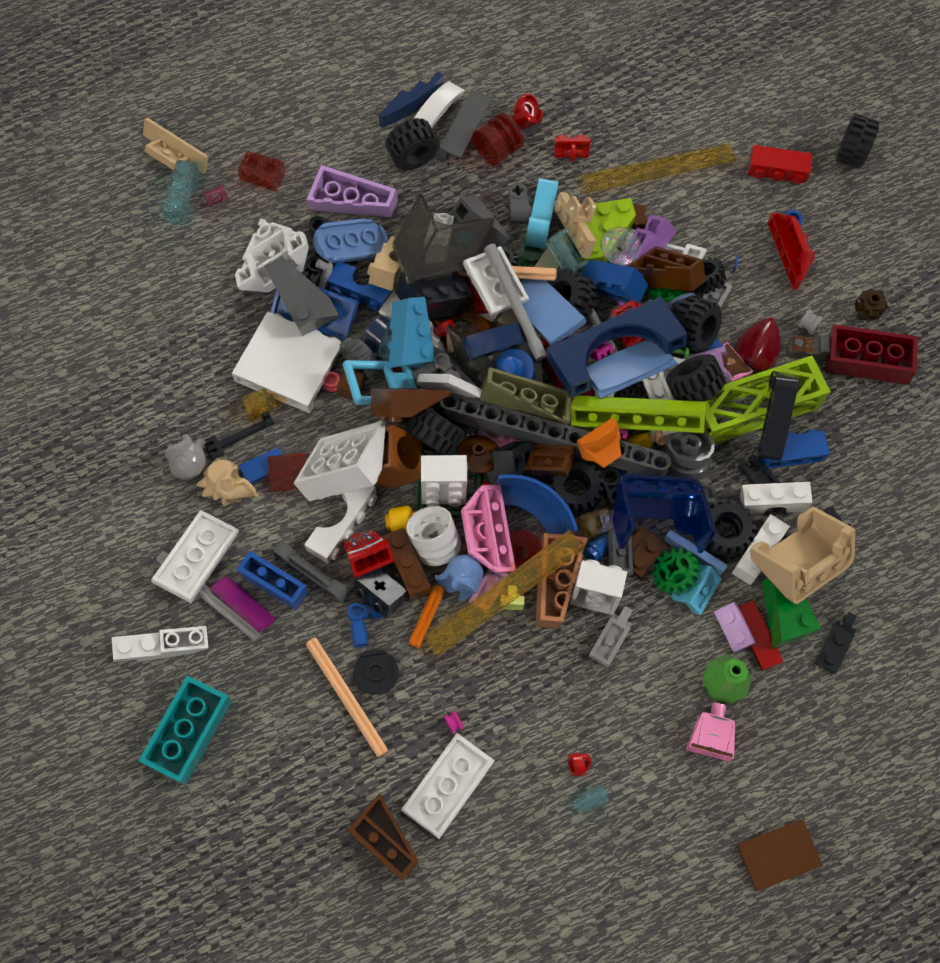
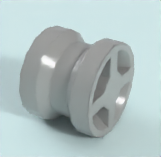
[798,309,823,335]

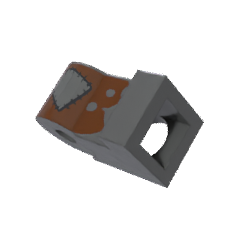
[788,335,830,360]

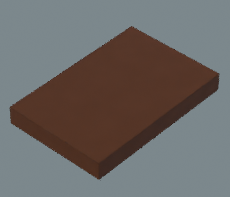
[736,819,823,892]

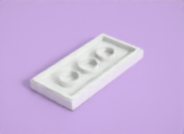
[151,510,239,603]
[401,733,495,839]

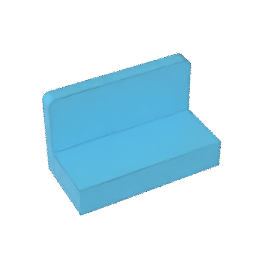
[671,563,722,615]

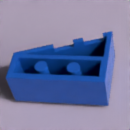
[582,260,648,303]

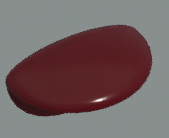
[734,317,781,372]

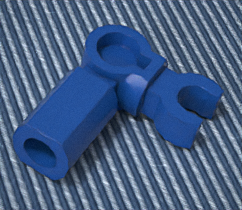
[348,603,383,648]

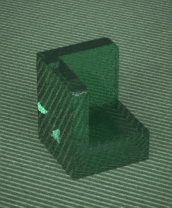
[518,236,541,267]

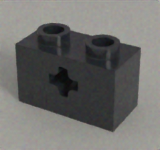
[353,568,407,619]

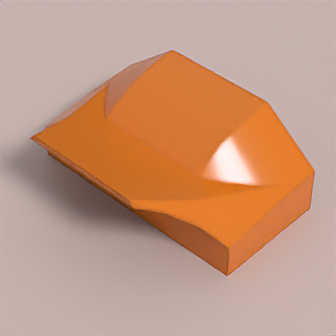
[577,418,621,468]

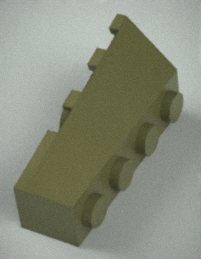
[479,367,571,425]

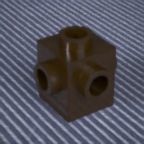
[855,289,888,321]

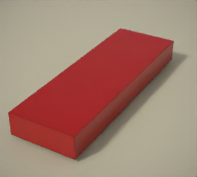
[738,600,784,671]

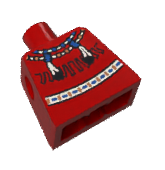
[344,530,394,578]

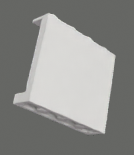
[232,311,342,414]

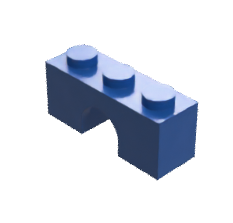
[327,263,394,311]

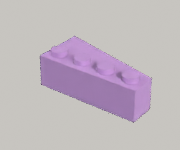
[306,165,398,217]

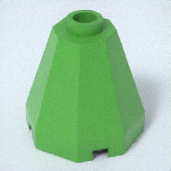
[702,655,752,705]

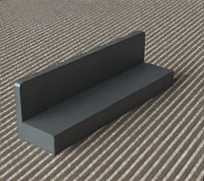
[439,89,492,161]

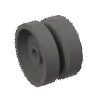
[664,431,715,482]

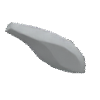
[315,259,333,289]

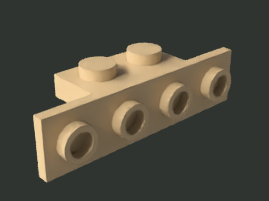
[143,118,209,174]

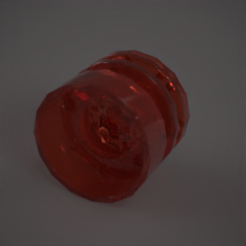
[472,112,524,166]

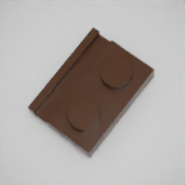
[524,444,576,476]
[632,526,668,579]

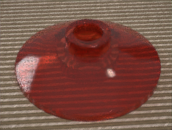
[509,530,542,574]

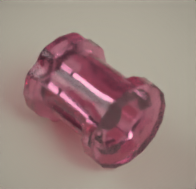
[202,183,228,208]

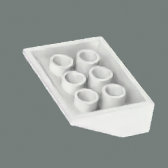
[294,420,386,501]

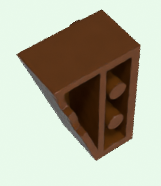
[628,246,706,291]

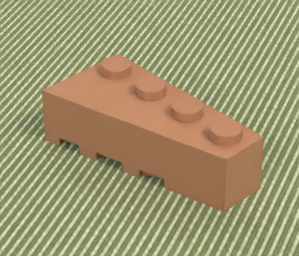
[535,533,588,629]

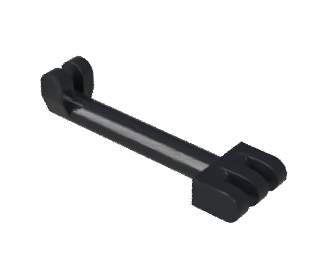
[205,411,275,461]

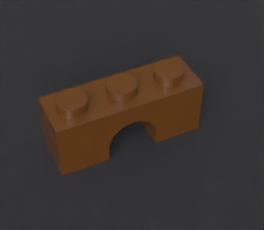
[384,528,431,603]

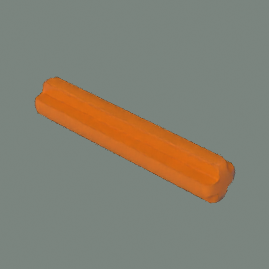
[409,585,445,648]

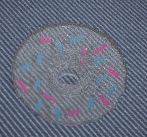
[601,227,641,266]

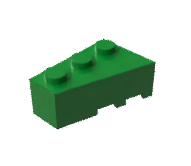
[762,578,821,649]

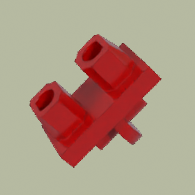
[554,135,591,162]

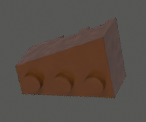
[347,793,419,882]

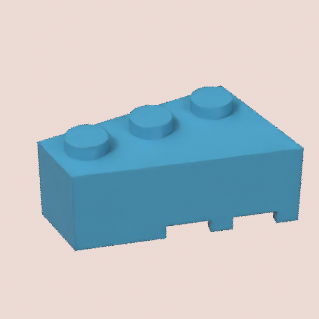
[386,297,435,369]

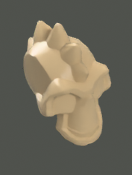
[197,458,258,506]

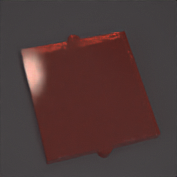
[267,452,306,492]

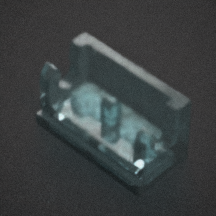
[545,228,588,272]

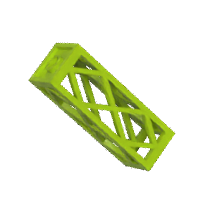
[704,355,831,444]

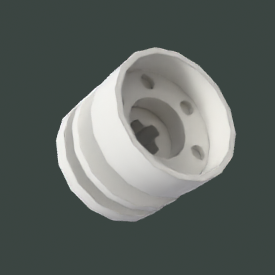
[406,506,462,566]

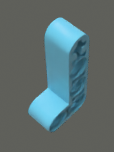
[525,178,559,249]

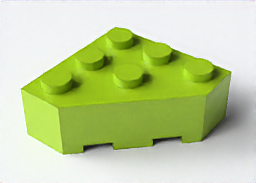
[579,198,636,270]

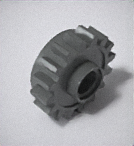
[339,337,378,381]

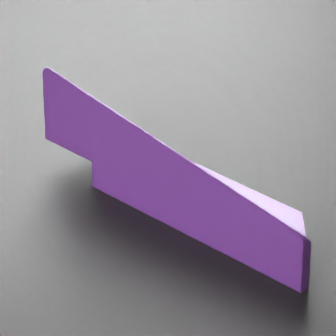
[612,215,676,306]

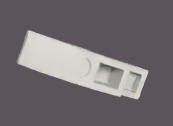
[112,626,208,662]

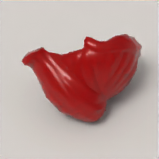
[510,94,543,130]

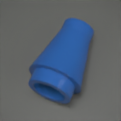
[583,532,608,561]

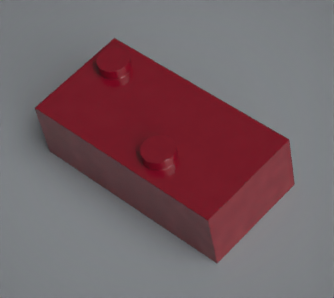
[825,324,918,385]

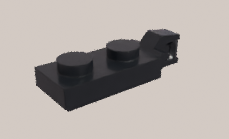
[814,612,857,675]

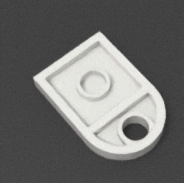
[416,374,482,398]

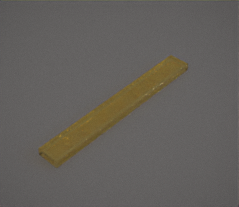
[581,143,736,194]
[424,530,584,657]

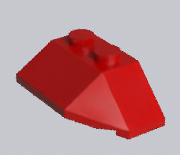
[767,212,815,291]

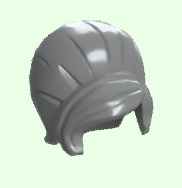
[165,434,206,480]

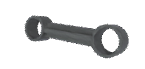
[271,541,350,603]

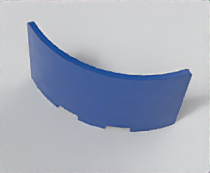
[494,475,578,536]

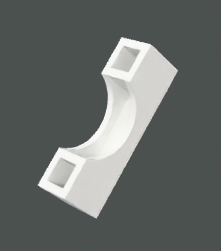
[305,485,377,564]

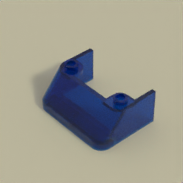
[612,474,716,553]

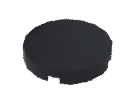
[353,650,399,695]

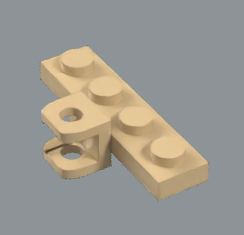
[554,192,596,258]

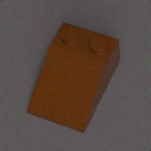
[371,388,451,422]

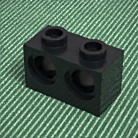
[493,441,533,477]

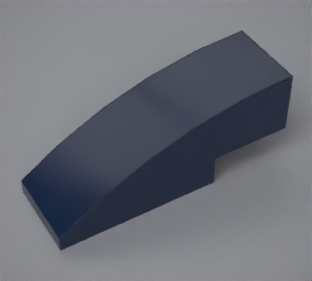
[462,323,526,361]

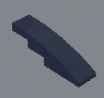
[379,72,444,128]

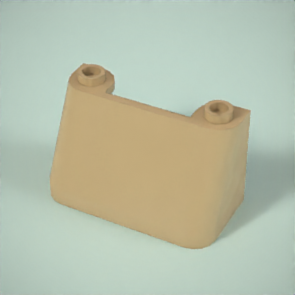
[750,506,855,604]

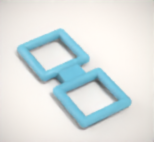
[343,360,440,405]

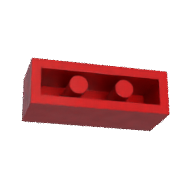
[748,145,812,184]

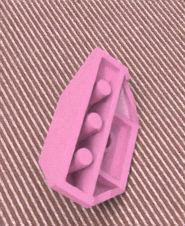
[461,485,516,573]

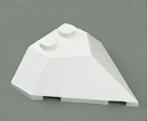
[235,218,309,292]

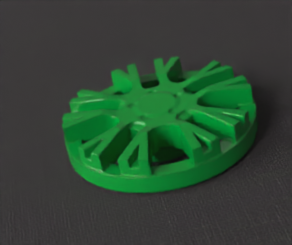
[647,287,685,302]

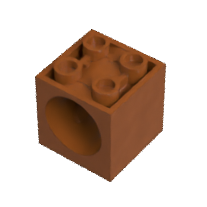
[376,425,422,489]

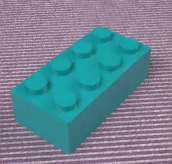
[138,676,232,786]

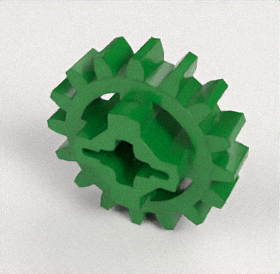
[651,548,701,596]

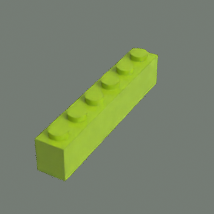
[571,396,706,433]

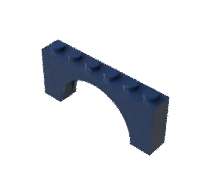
[547,297,687,398]

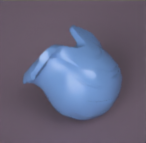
[435,554,484,602]

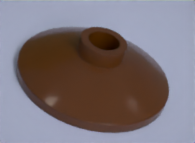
[457,436,499,474]

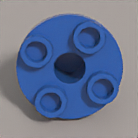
[494,349,536,380]

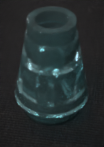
[572,784,610,813]

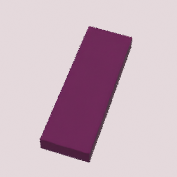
[211,576,276,633]

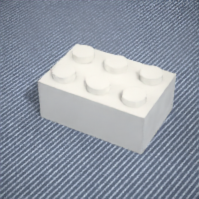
[421,455,467,507]
[570,560,627,615]

